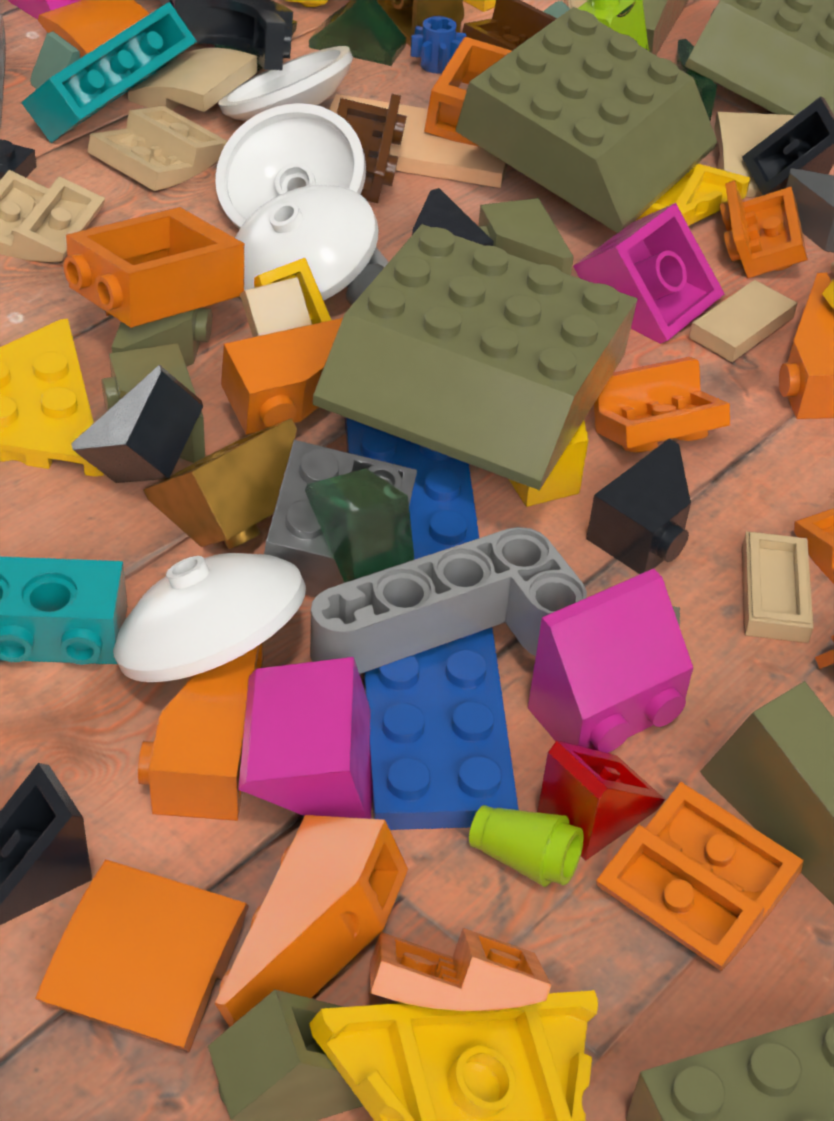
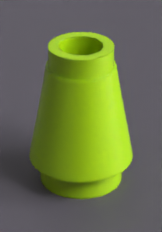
[469,805,584,887]

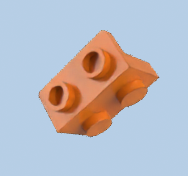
[720,180,808,279]
[594,357,731,452]

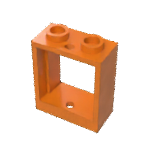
[424,37,511,147]
[64,207,245,328]

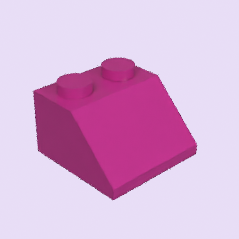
[573,203,725,344]
[528,568,693,753]

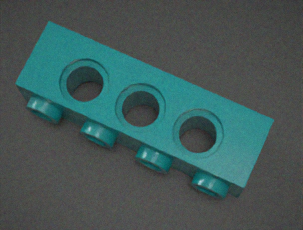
[21,2,197,143]
[0,556,128,665]

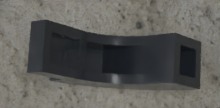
[167,0,293,70]

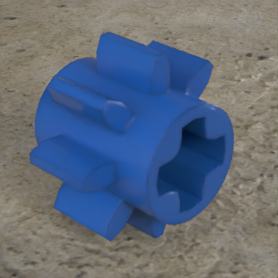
[410,16,466,74]

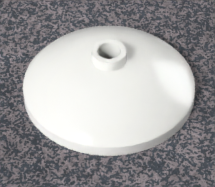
[218,46,353,121]
[216,103,366,229]
[235,185,379,301]
[113,553,306,682]

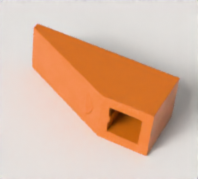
[215,815,408,1028]

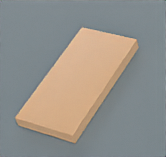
[329,94,508,188]

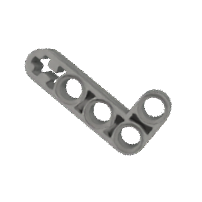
[310,527,587,674]

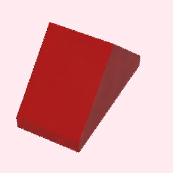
[537,740,666,861]

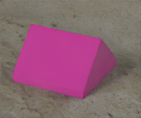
[238,657,372,819]

